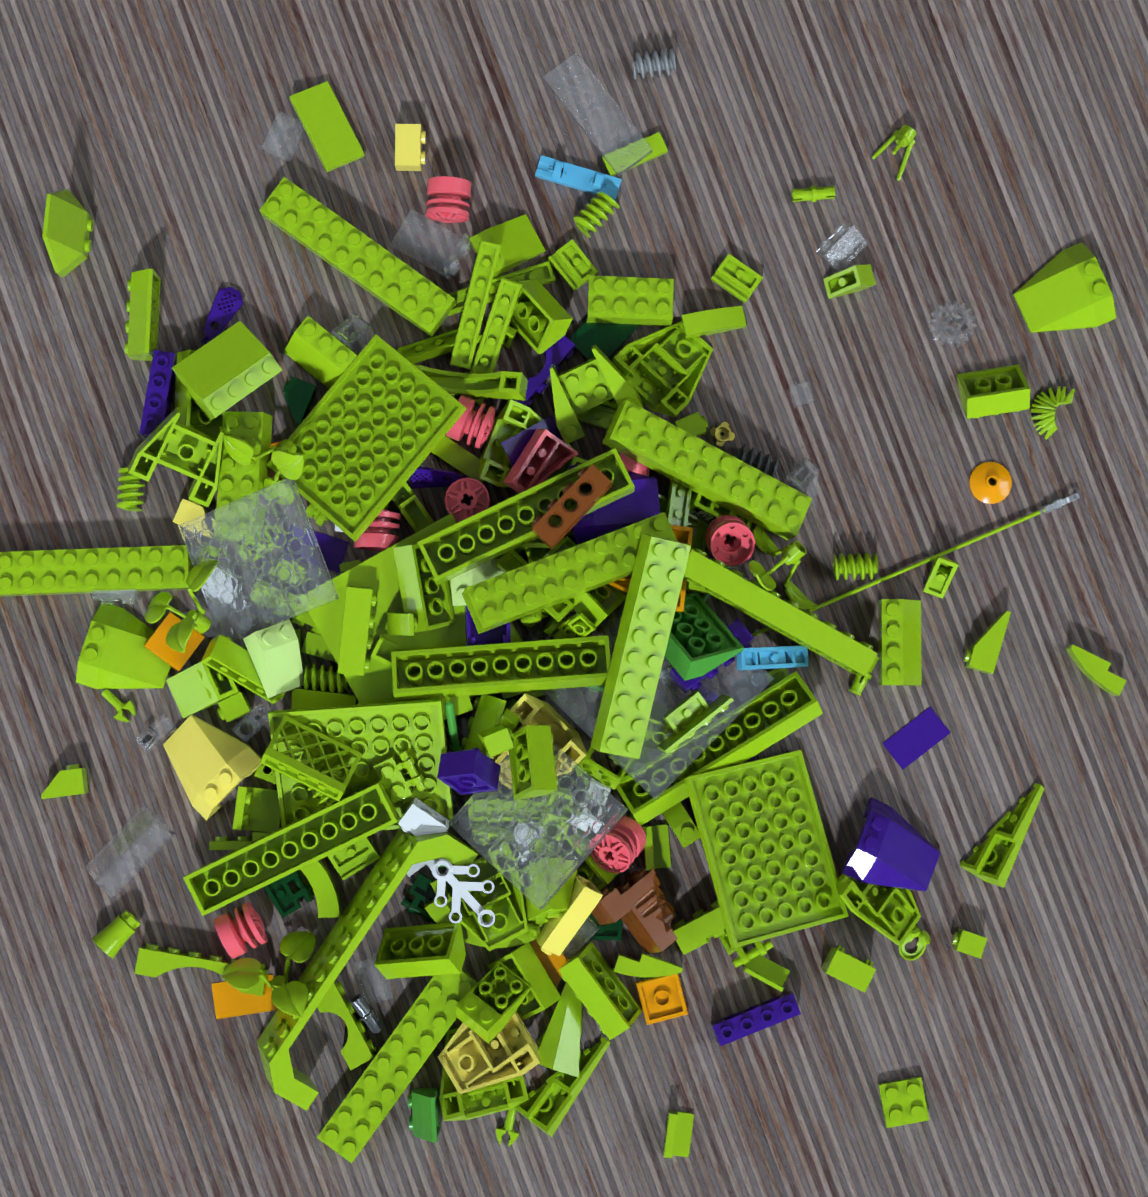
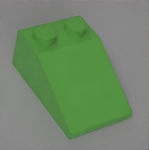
[408,1087,441,1143]

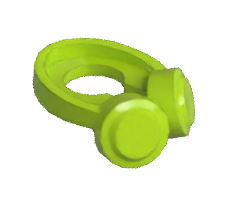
[899,925,931,961]

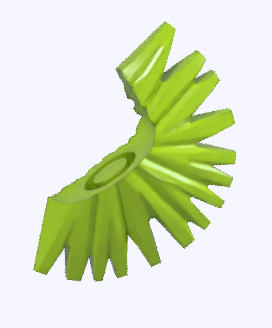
[1031,386,1075,440]

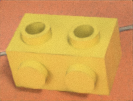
[395,124,426,171]

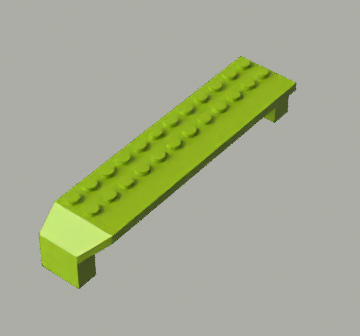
[257,829,478,1111]

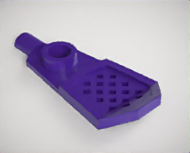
[201,287,243,344]
[406,466,468,489]

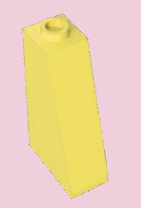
[536,874,603,956]

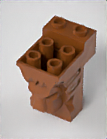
[591,869,678,954]

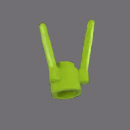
[872,125,917,181]

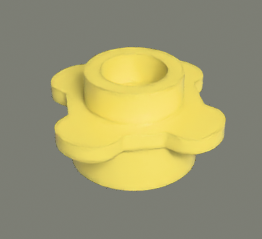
[710,422,735,447]

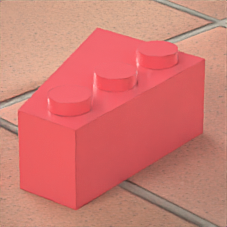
[503,429,578,493]

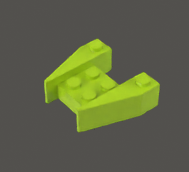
[550,345,644,444]
[128,407,224,507]

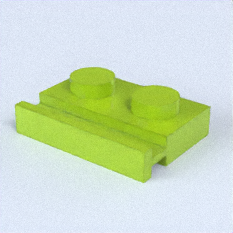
[548,239,598,292]
[711,254,763,303]
[328,837,380,880]

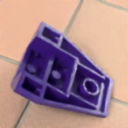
[569,465,660,545]
[841,797,940,891]

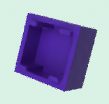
[465,605,511,646]
[437,748,501,795]

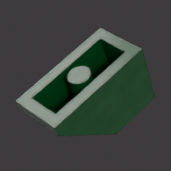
[283,376,318,426]

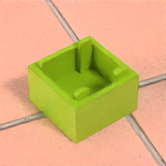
[821,944,876,993]

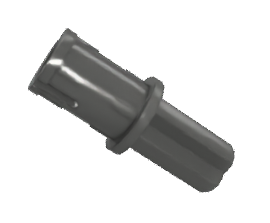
[349,994,383,1034]

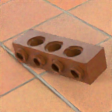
[532,464,612,550]

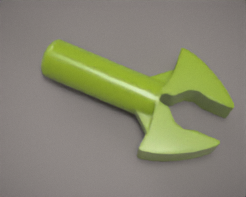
[101,689,136,722]
[496,1108,519,1146]

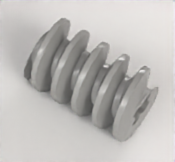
[632,48,676,79]

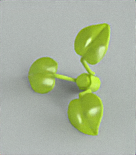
[223,434,305,506]
[748,525,817,610]
[145,560,219,653]
[222,931,316,1018]

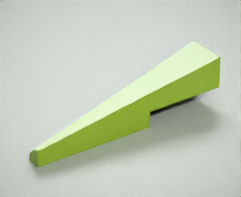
[960,783,1044,888]
[538,982,583,1078]
[514,1037,610,1137]

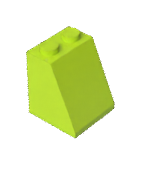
[519,858,579,924]

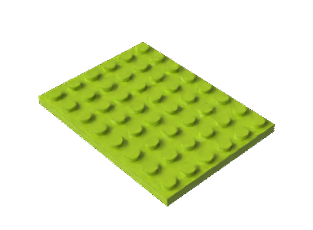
[266,334,467,542]
[268,699,455,830]
[684,750,849,949]

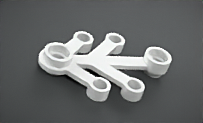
[431,858,495,927]

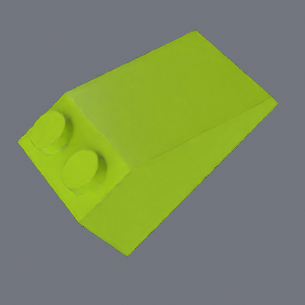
[469,214,546,279]

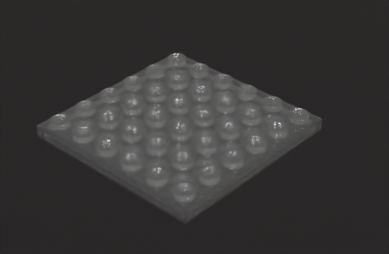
[178,479,339,642]
[448,742,628,910]

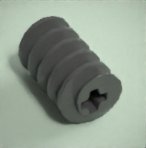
[735,444,779,478]

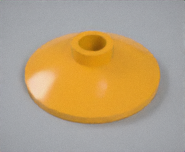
[969,462,1012,504]

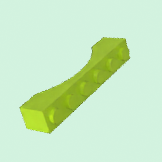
[413,364,528,401]
[134,943,270,996]

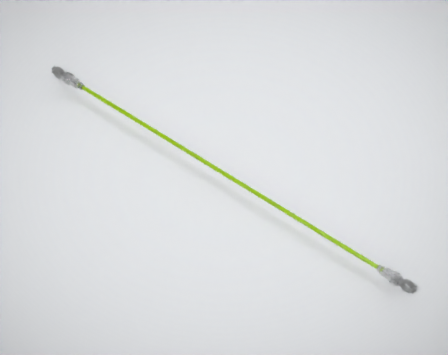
[659,493,1080,679]

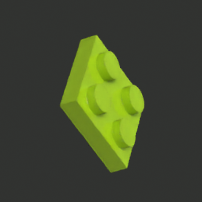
[878,1076,929,1128]

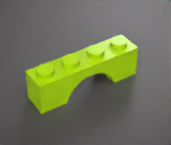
[317,980,376,1070]

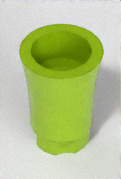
[92,910,141,959]

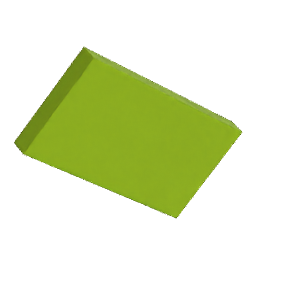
[289,81,365,173]

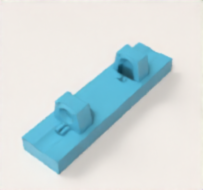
[535,155,622,200]
[736,646,809,671]

